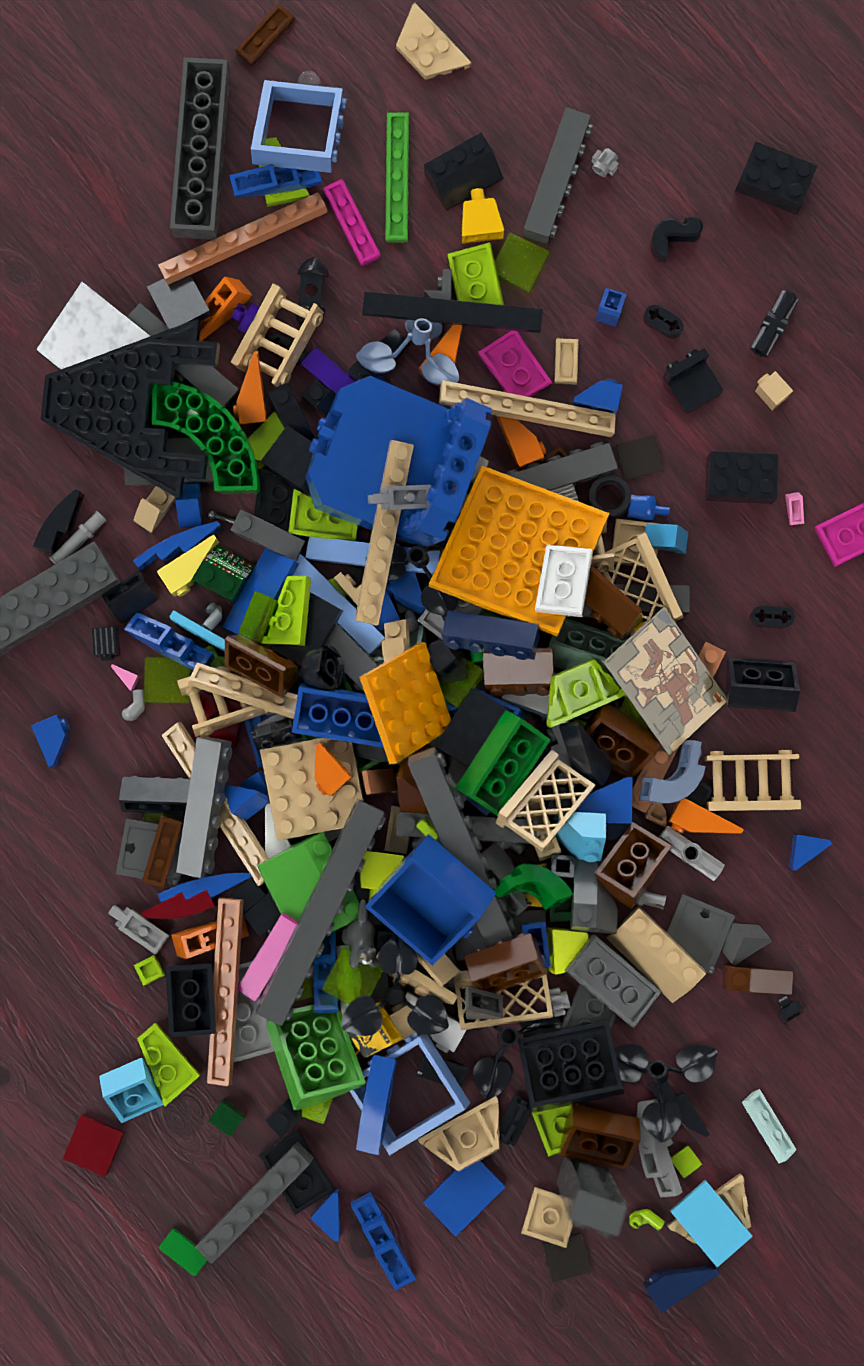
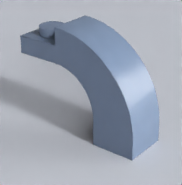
[639,740,706,803]

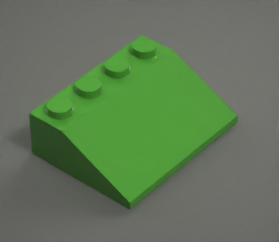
[257,832,360,932]
[266,1004,366,1111]

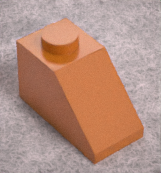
[314,742,353,796]

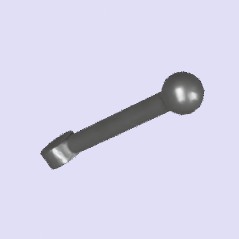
[208,511,235,524]

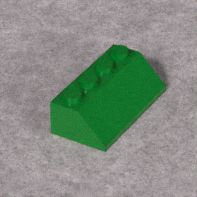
[455,710,551,816]

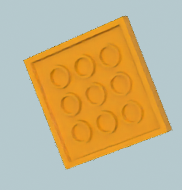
[360,642,451,764]

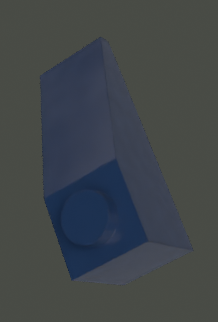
[643,1264,720,1314]

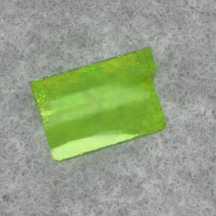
[239,591,279,646]

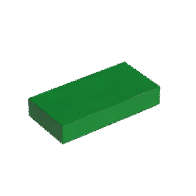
[158,1228,207,1277]

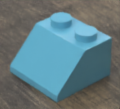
[555,812,606,862]
[99,1058,164,1123]

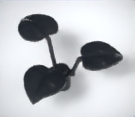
[366,513,460,617]
[341,934,449,1036]
[460,990,562,1100]
[614,1044,717,1142]

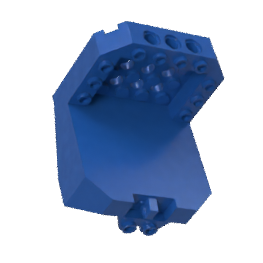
[305,376,492,548]

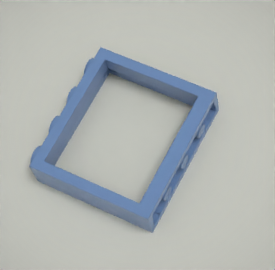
[251,80,347,173]
[350,1032,470,1155]

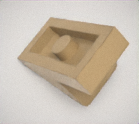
[133,486,176,533]
[334,572,362,605]

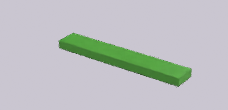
[386,113,409,242]

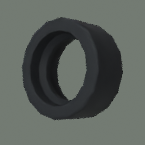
[588,475,631,519]

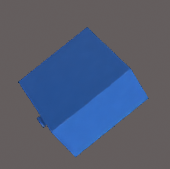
[365,834,496,966]

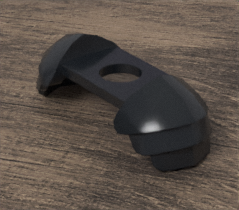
[295,257,329,327]

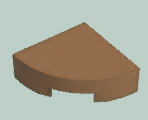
[644,803,667,828]

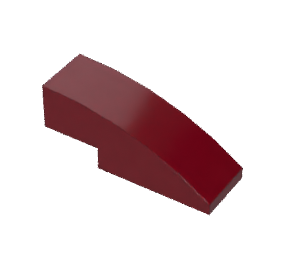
[141,890,218,919]

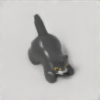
[342,899,378,969]

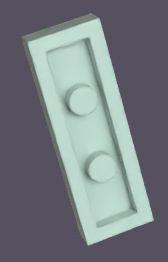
[742,1089,796,1163]

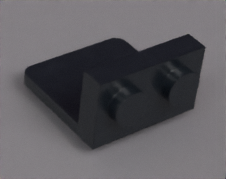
[663,348,723,413]

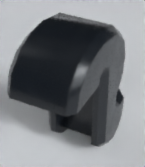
[651,216,703,263]

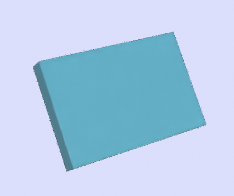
[170,610,225,652]
[670,1180,752,1267]

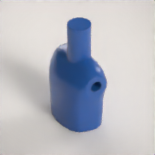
[627,494,670,522]

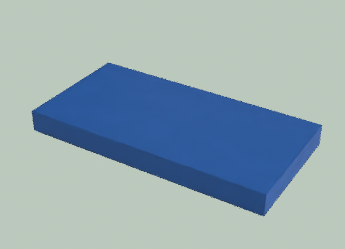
[222,549,299,642]

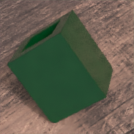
[548,897,571,922]
[208,1099,246,1137]

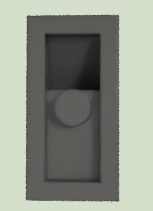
[424,269,451,300]

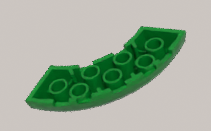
[152,382,260,494]

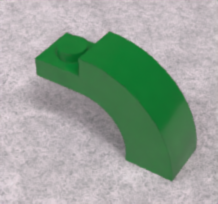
[494,864,574,911]

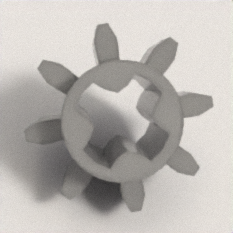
[591,148,619,177]
[544,987,570,1017]

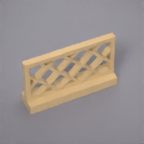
[603,532,684,636]
[496,750,595,852]
[453,970,553,1030]

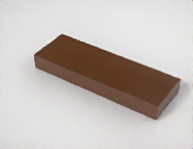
[235,3,295,67]
[142,816,183,889]

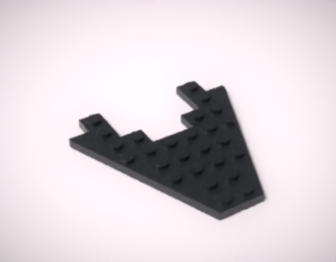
[40,320,220,499]

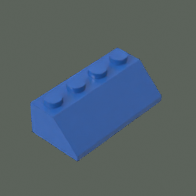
[292,683,384,748]

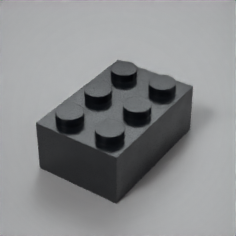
[735,141,818,215]
[705,451,778,504]

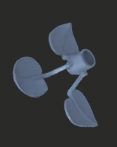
[356,318,459,385]

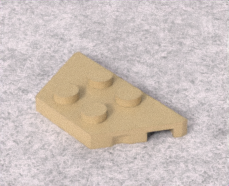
[396,3,471,80]
[376,953,458,1004]
[418,1096,500,1172]
[667,1173,751,1244]

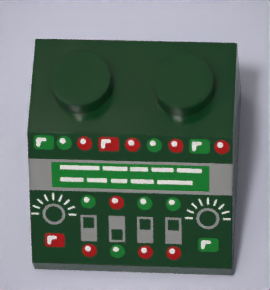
[192,544,256,604]

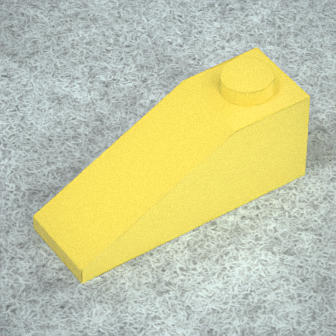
[157,535,219,597]

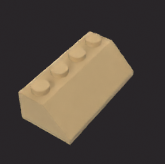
[606,905,706,1003]

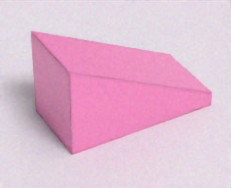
[785,492,804,525]
[111,664,140,691]

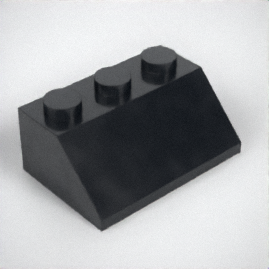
[424,132,503,211]
[726,657,800,712]
[165,963,217,1037]

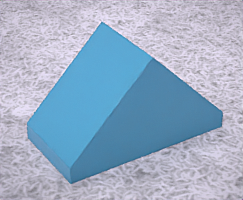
[645,524,688,554]

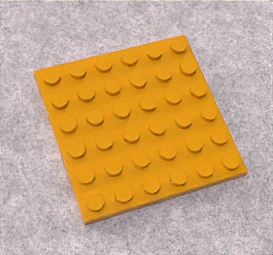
[429,466,609,637]

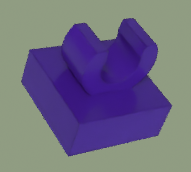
[231,303,260,333]

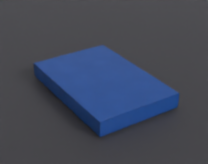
[423,1160,505,1237]

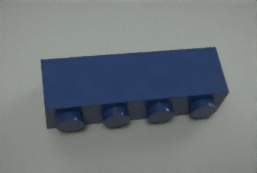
[441,611,540,660]

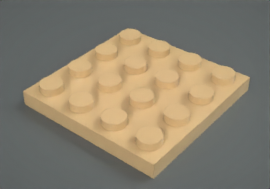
[260,738,364,841]

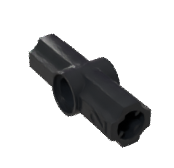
[750,290,799,358]

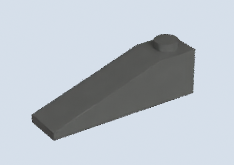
[570,857,618,934]

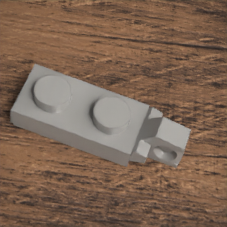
[368,485,431,510]
[108,905,170,954]

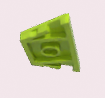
[546,659,626,728]

